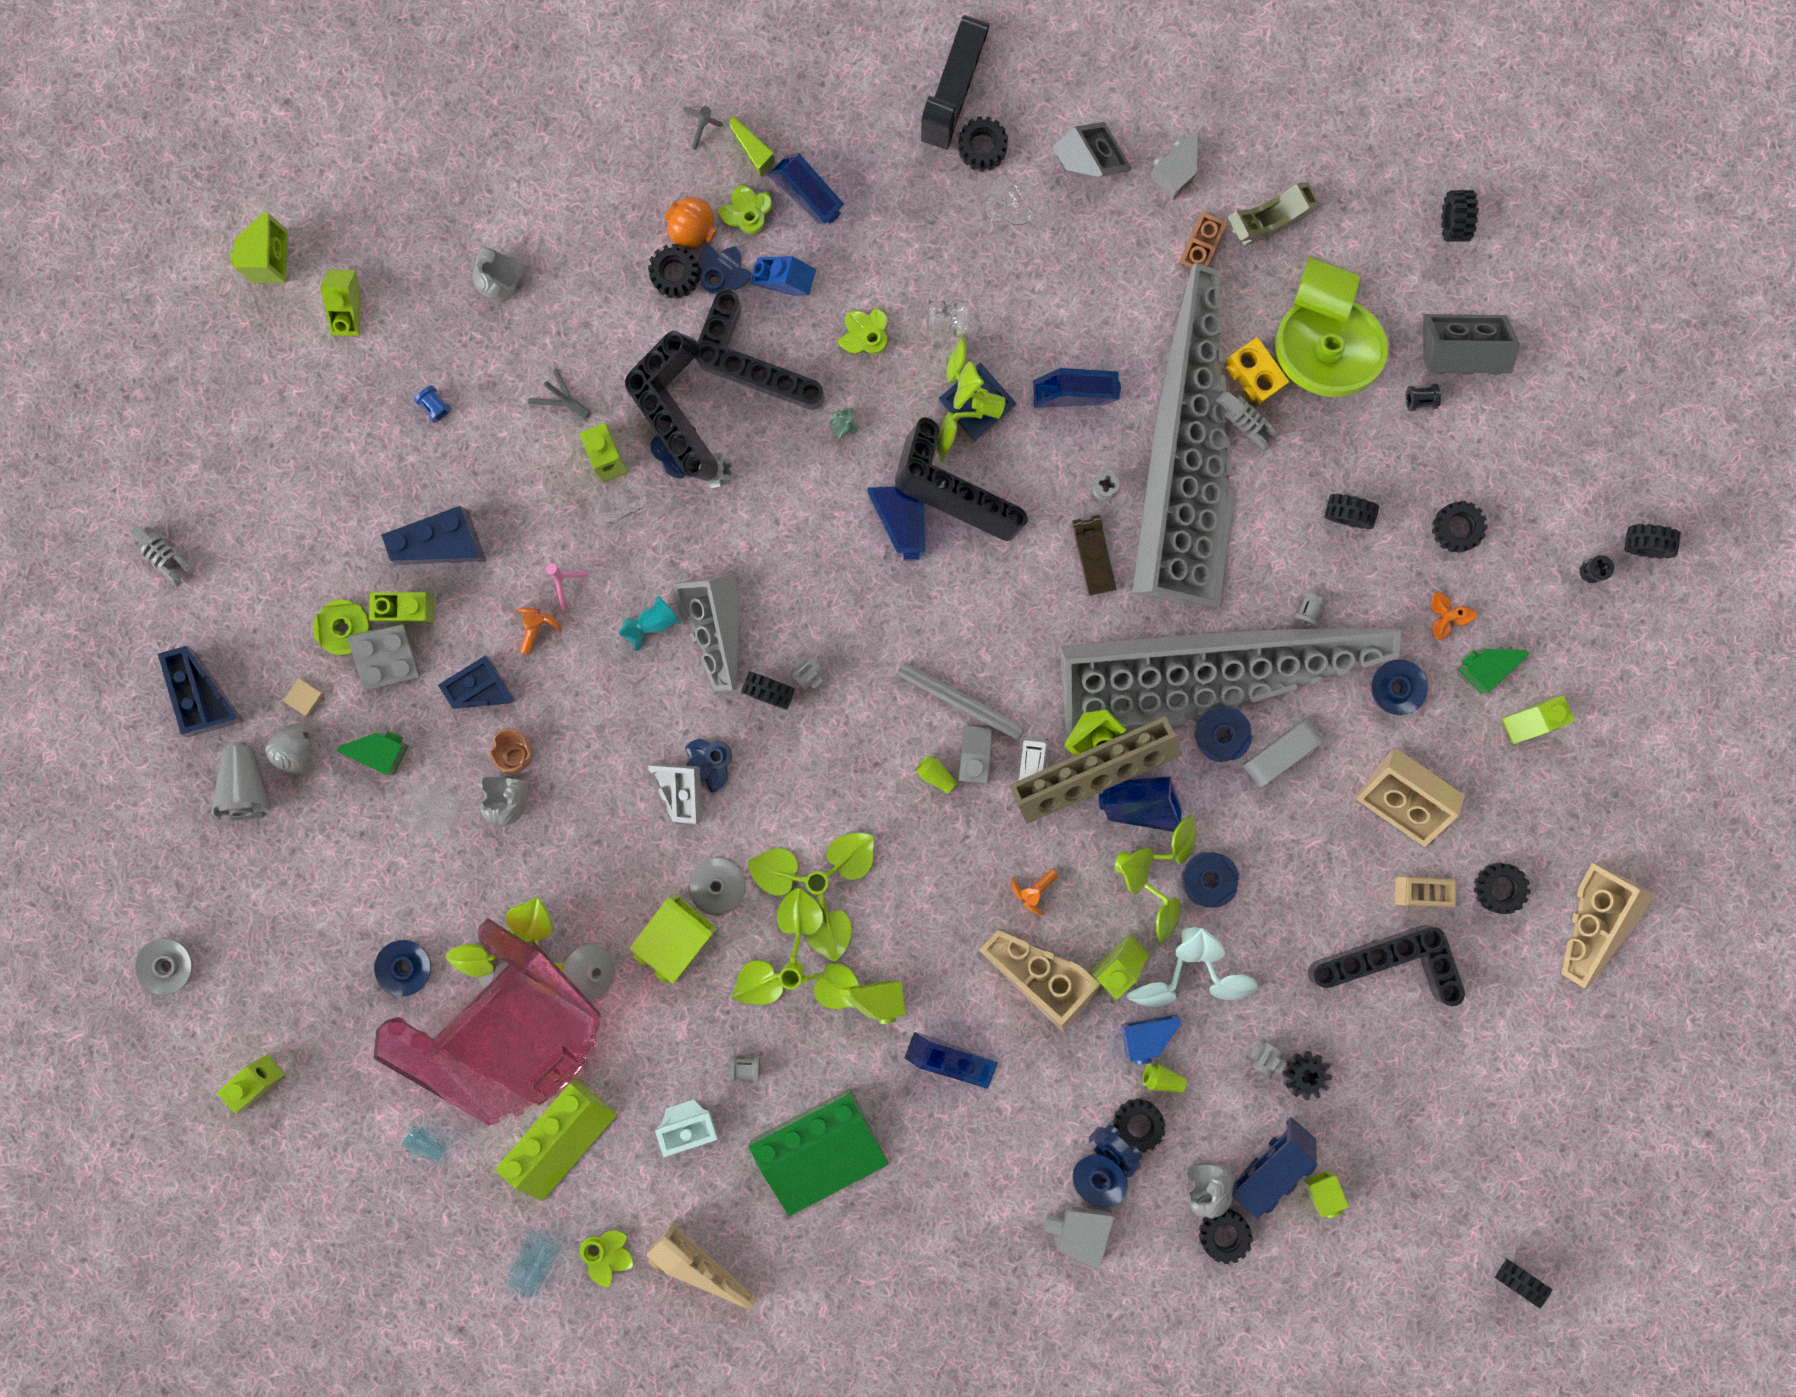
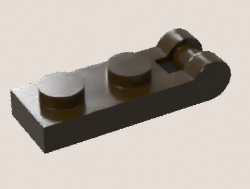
[1072,514,1117,596]

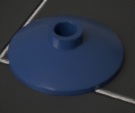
[1371,659,1428,715]
[374,940,431,997]
[1073,1154,1128,1208]

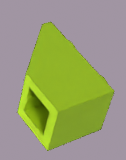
[320,270,361,336]
[369,592,434,623]

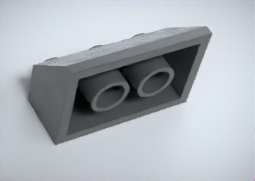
[1423,314,1520,375]

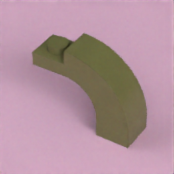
[1228,182,1321,245]

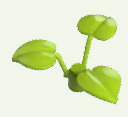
[936,336,1005,464]
[1115,814,1197,944]
[748,833,874,961]
[732,888,860,1009]
[445,896,569,995]

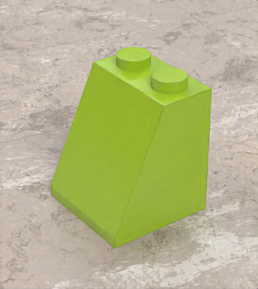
[629,894,719,984]

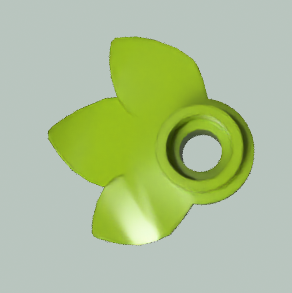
[718,185,772,235]
[837,308,888,355]
[579,1230,634,1288]

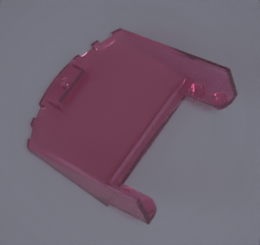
[374,918,601,1126]

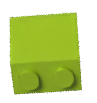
[230,212,287,283]

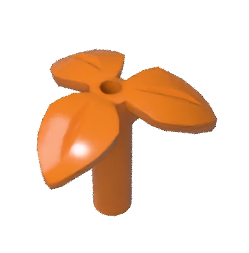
[1431,592,1478,640]
[517,607,562,655]
[1011,869,1059,916]

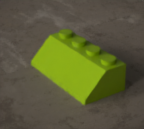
[494,1078,617,1201]

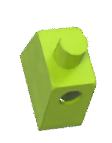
[579,422,629,483]
[217,1054,285,1114]

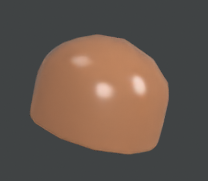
[490,729,534,774]

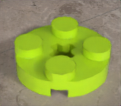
[313,599,372,656]

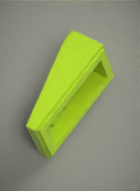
[729,117,775,177]

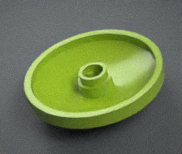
[1275,302,1388,397]

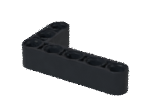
[921,15,990,150]
[695,289,824,410]
[625,331,718,481]
[895,417,1028,541]
[1308,925,1465,1007]

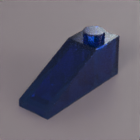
[904,1032,998,1089]

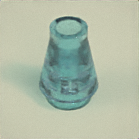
[401,1126,446,1163]

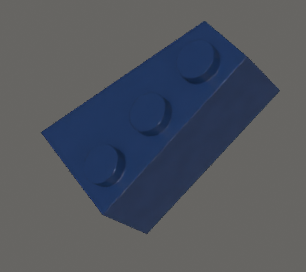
[381,506,487,565]
[157,646,244,737]
[1232,1117,1317,1219]

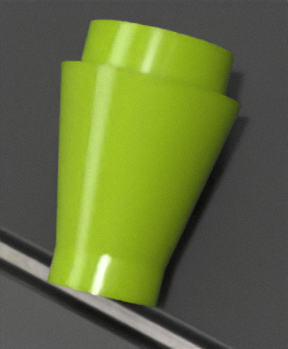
[915,754,957,794]
[1142,1063,1187,1094]

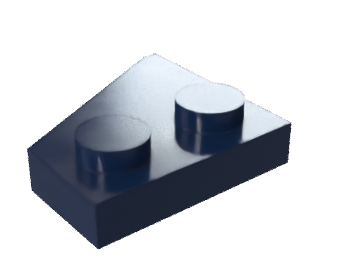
[438,655,515,709]

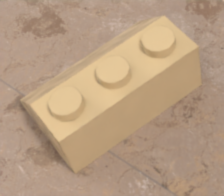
[1356,747,1465,847]

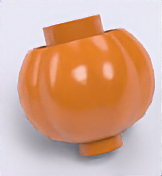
[664,197,717,249]

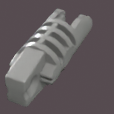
[1216,392,1280,451]
[129,525,196,587]

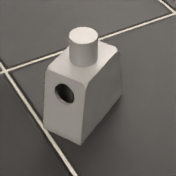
[1043,1205,1114,1270]

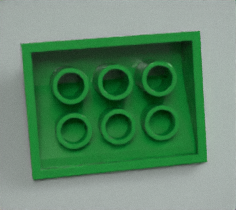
[748,1088,889,1216]

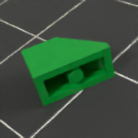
[1457,649,1529,694]
[337,731,409,775]

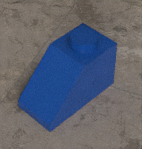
[1121,1015,1181,1065]

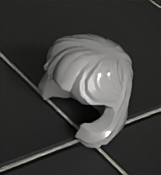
[473,246,527,302]
[265,723,312,775]
[477,777,529,826]
[1183,1163,1234,1219]

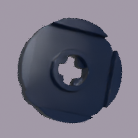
[1194,705,1252,762]
[1181,852,1239,908]
[1089,1124,1142,1177]

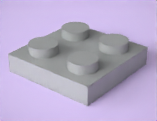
[347,622,420,690]

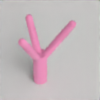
[546,563,588,611]

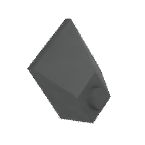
[1052,122,1132,177]

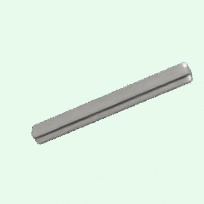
[898,663,1024,739]

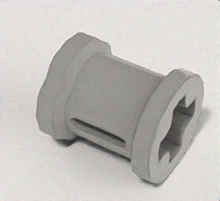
[1092,472,1119,501]
[1293,592,1328,628]
[730,1056,760,1082]

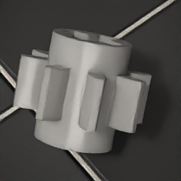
[699,453,734,488]
[792,657,826,690]
[1250,1042,1287,1078]

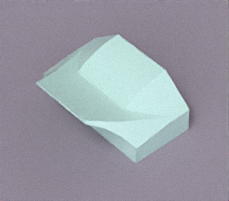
[655,1099,718,1157]

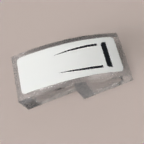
[1015,735,1049,782]

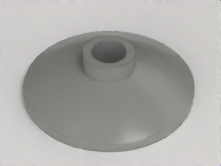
[689,858,745,914]
[135,938,193,995]
[563,943,614,1000]

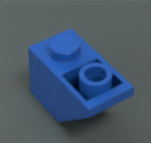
[750,256,816,296]

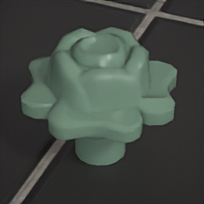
[830,407,859,439]

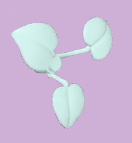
[1126,927,1259,1007]

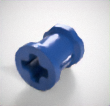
[414,385,452,423]

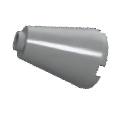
[211,742,271,821]

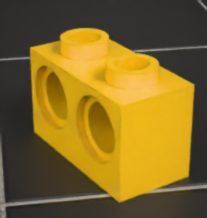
[1225,337,1290,406]

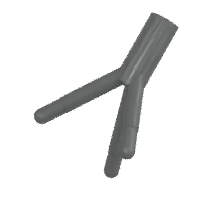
[684,106,723,150]
[527,369,590,420]

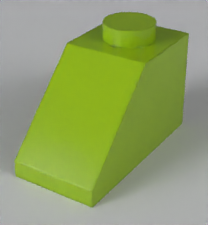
[1501,695,1575,744]
[839,980,906,1024]

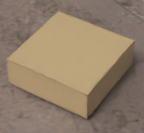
[283,678,324,717]

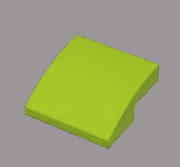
[1293,257,1360,322]

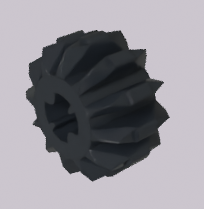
[1282,1051,1332,1100]

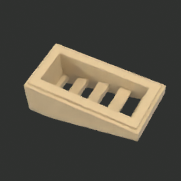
[1395,877,1456,908]

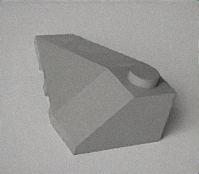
[673,573,740,691]

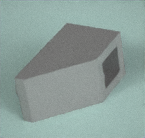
[1150,130,1198,200]

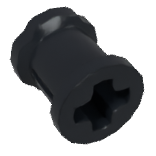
[1406,384,1441,411]
[1579,555,1614,583]

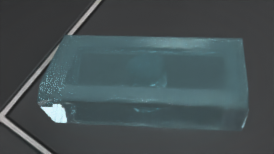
[505,1231,561,1297]

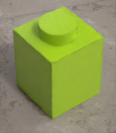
[1304,1169,1349,1218]

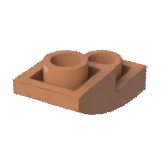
[1179,211,1228,268]

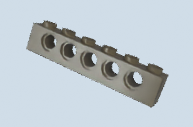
[1009,716,1183,824]

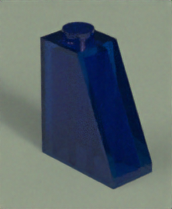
[767,153,844,224]
[1033,368,1121,408]
[868,486,925,561]
[1099,777,1182,832]

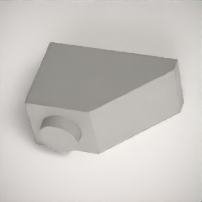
[958,726,992,784]

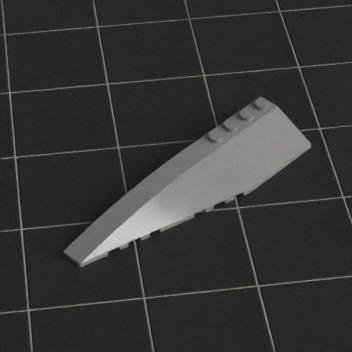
[1132,263,1234,608]
[1060,628,1401,736]

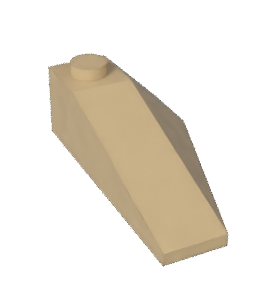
[1561,863,1655,989]
[979,930,1100,1032]
[646,1223,756,1310]

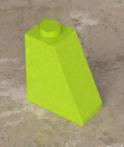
[1090,934,1150,1000]

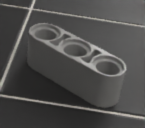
[1242,717,1324,788]

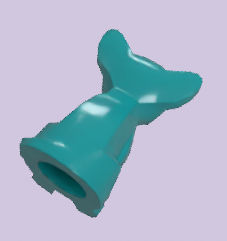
[618,595,681,651]

